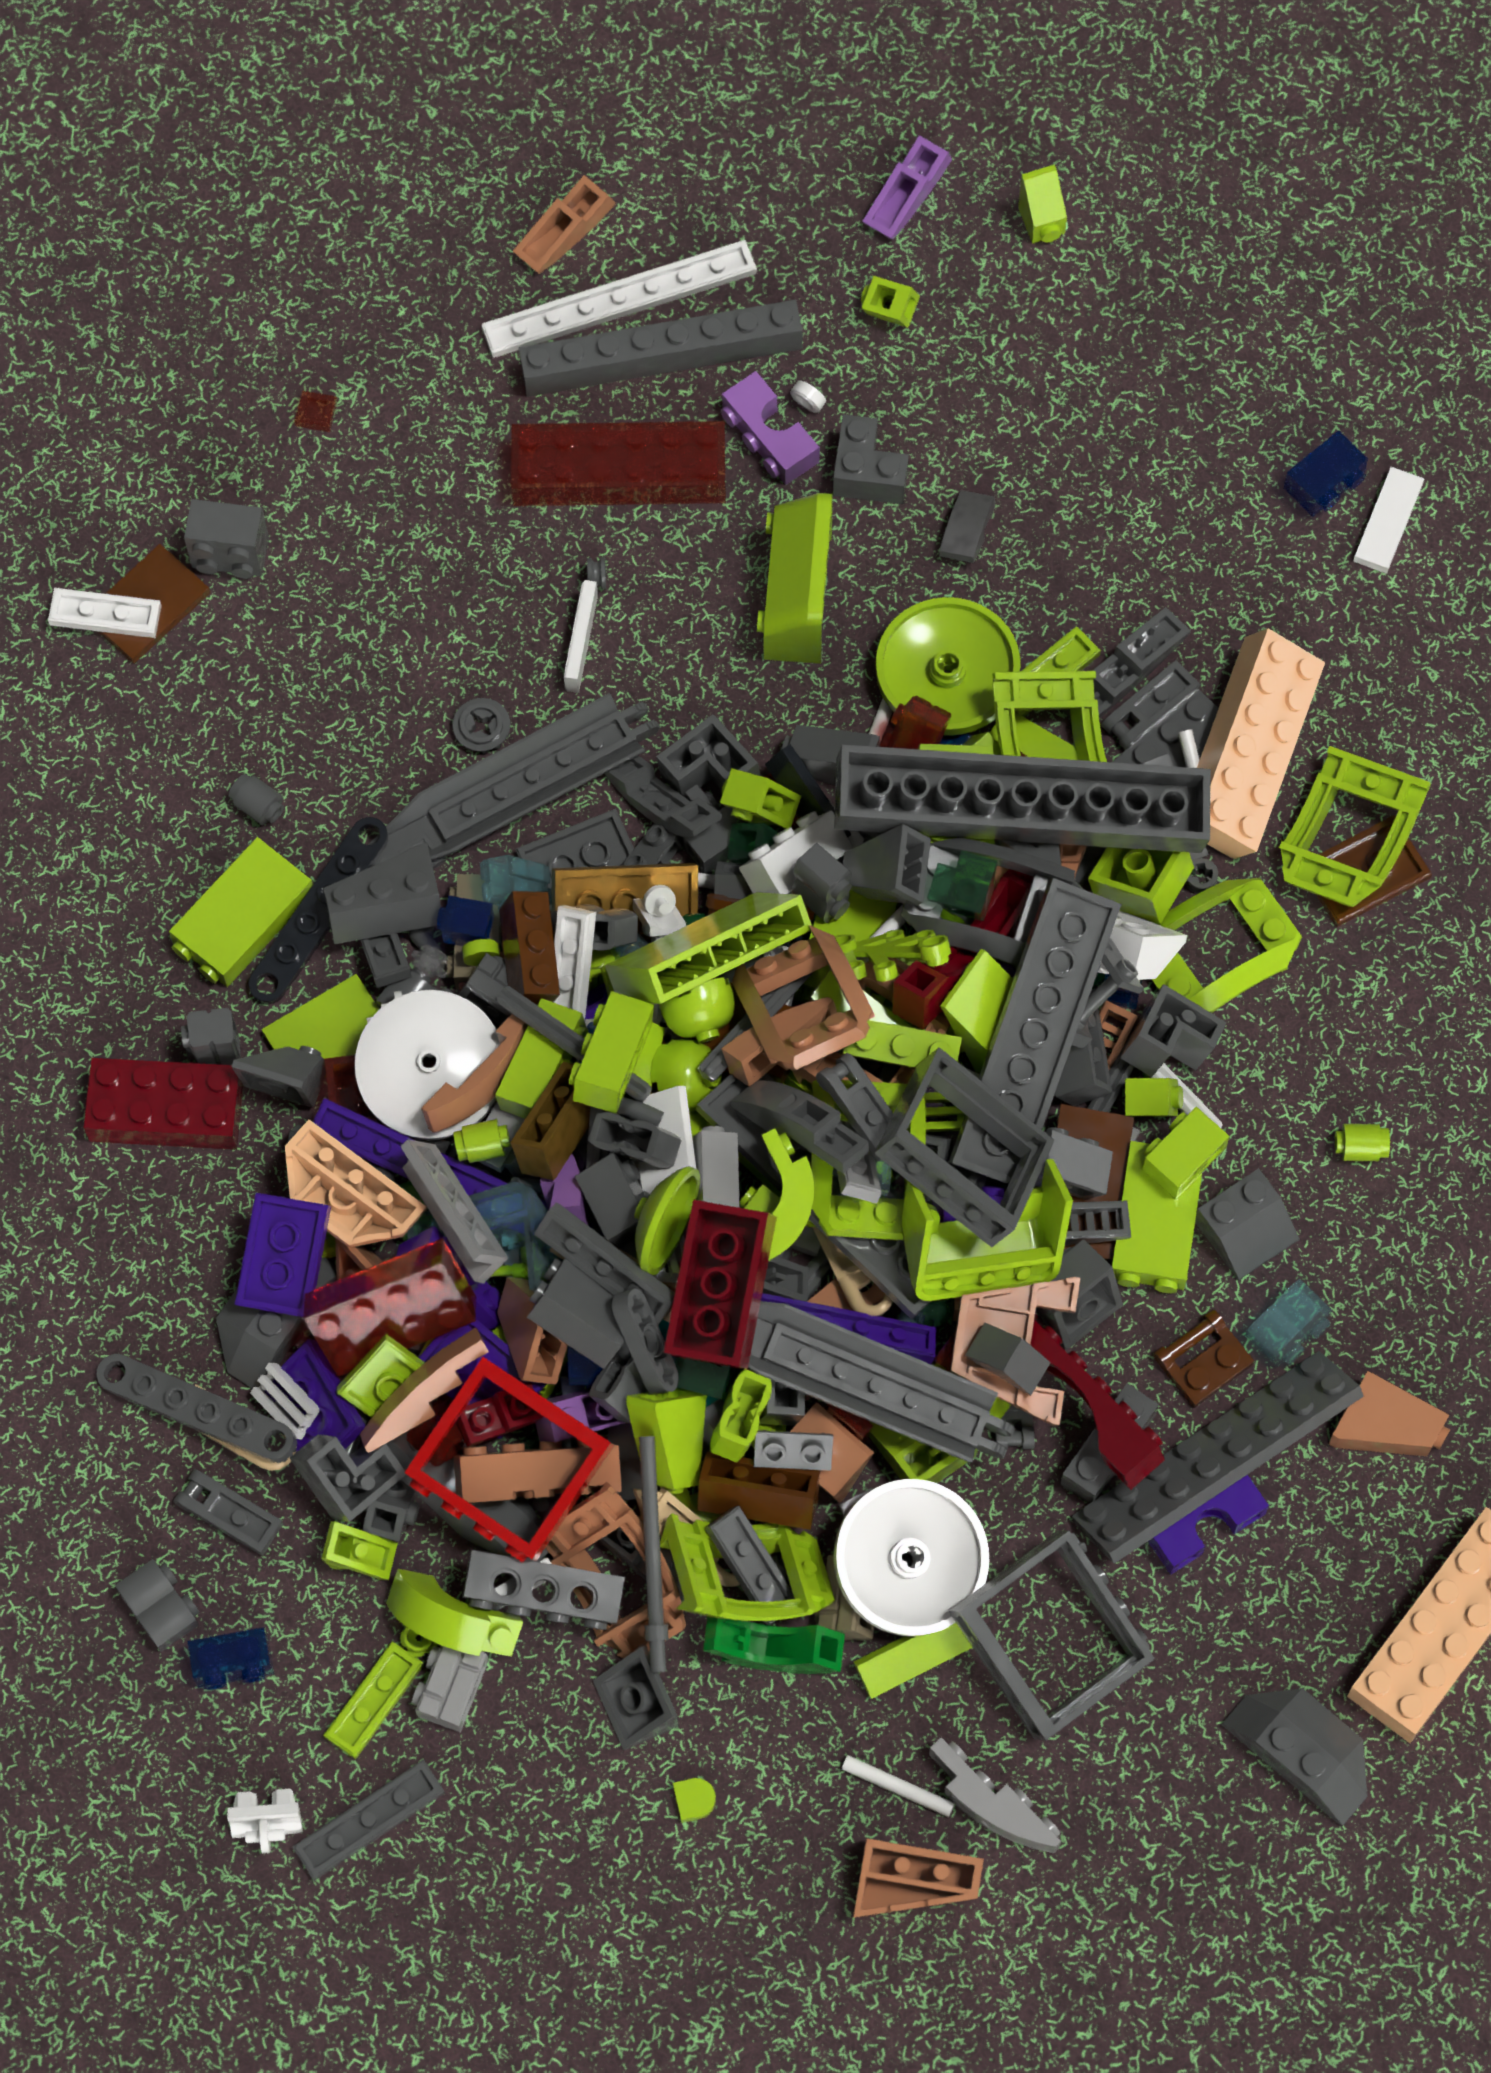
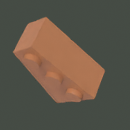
[853,1839,984,1918]

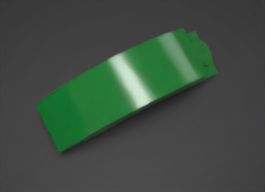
[703,1616,845,1674]

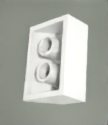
[1098,911,1187,982]
[626,1086,696,1194]

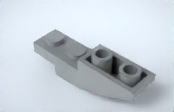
[929,1737,1061,1853]

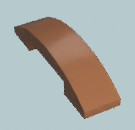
[421,1014,528,1133]

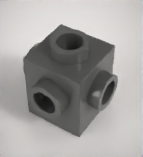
[363,1480,420,1542]

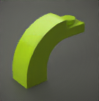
[761,1128,814,1260]
[386,1569,523,1657]

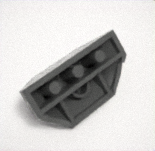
[216,1258,337,1389]
[1221,1688,1367,1827]

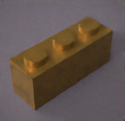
[510,1062,590,1180]

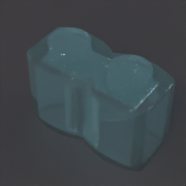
[1245,1278,1332,1368]

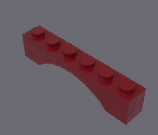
[892,869,1033,1029]
[1030,1313,1165,1490]

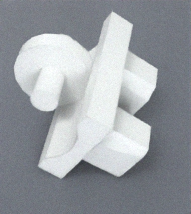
[633,885,686,943]
[228,1789,302,1853]

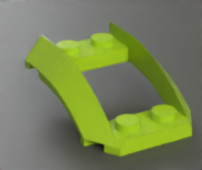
[992,671,1107,762]
[1279,746,1431,907]
[1152,878,1302,1013]
[811,1077,926,1240]
[660,1513,835,1621]

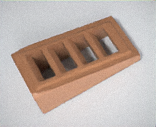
[1099,1000,1139,1070]

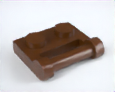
[1153,1309,1255,1408]

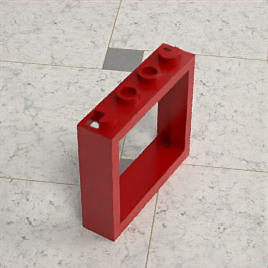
[404,1357,614,1563]

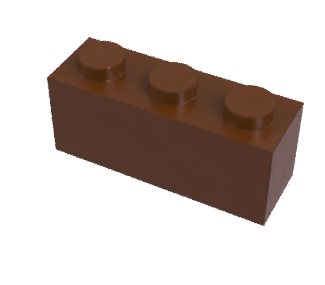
[499,891,560,1006]
[697,1451,820,1530]

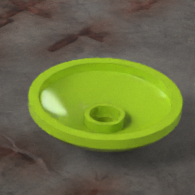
[634,1166,700,1276]

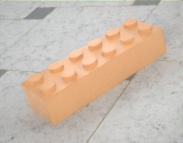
[1197,628,1325,859]
[1347,1507,1491,1743]

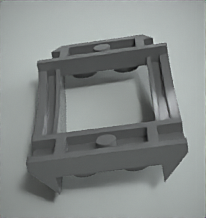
[900,837,1075,965]

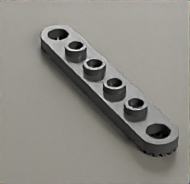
[96,1354,298,1464]

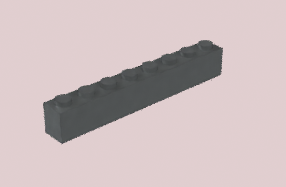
[519,300,803,397]

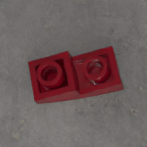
[457,1382,544,1448]

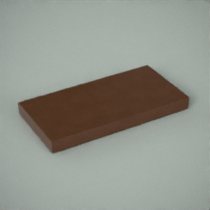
[1056,1104,1134,1263]

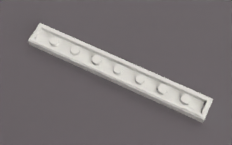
[481,240,757,358]

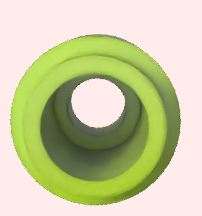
[453,1119,511,1163]
[1335,1124,1390,1161]

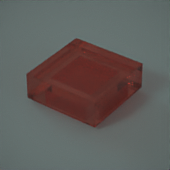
[295,391,338,432]

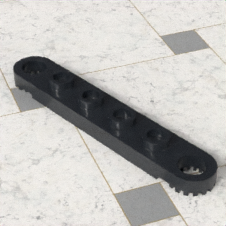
[249,817,388,1004]

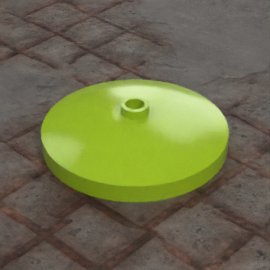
[876,597,1020,735]

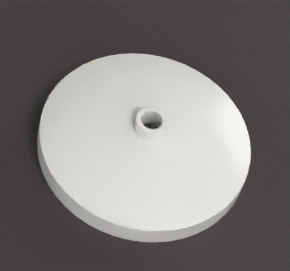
[355,990,500,1140]
[834,1479,989,1636]

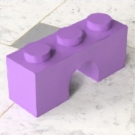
[721,371,820,485]

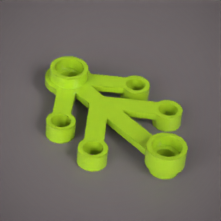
[835,929,951,982]

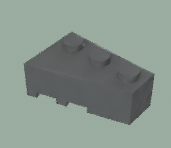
[324,842,443,944]

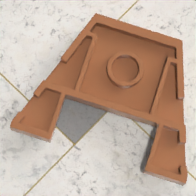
[950,1277,1080,1427]

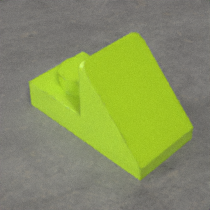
[321,1521,398,1580]

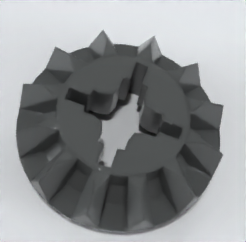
[453,698,511,754]

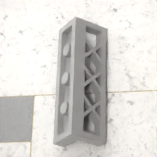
[401,1139,508,1283]

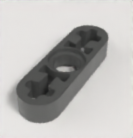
[612,1289,678,1395]

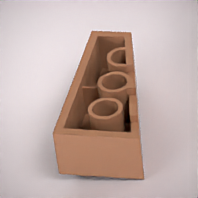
[453,1440,622,1503]

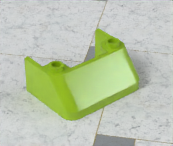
[757,493,833,664]
[901,1159,1073,1301]

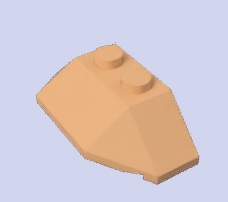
[285,1119,427,1248]

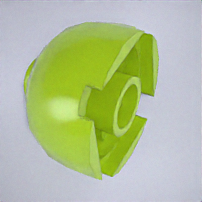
[658,977,735,1043]
[650,1038,722,1112]

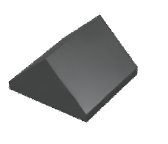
[593,1646,679,1750]

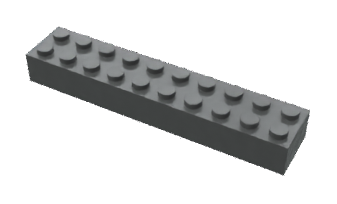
[834,744,1211,853]

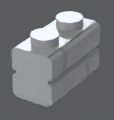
[412,1645,489,1732]

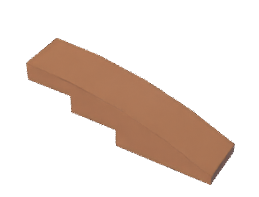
[360,1328,489,1453]

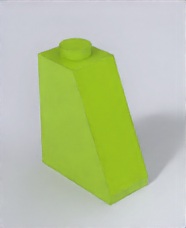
[626,1387,707,1494]

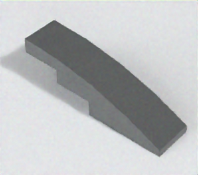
[1060,607,1191,719]

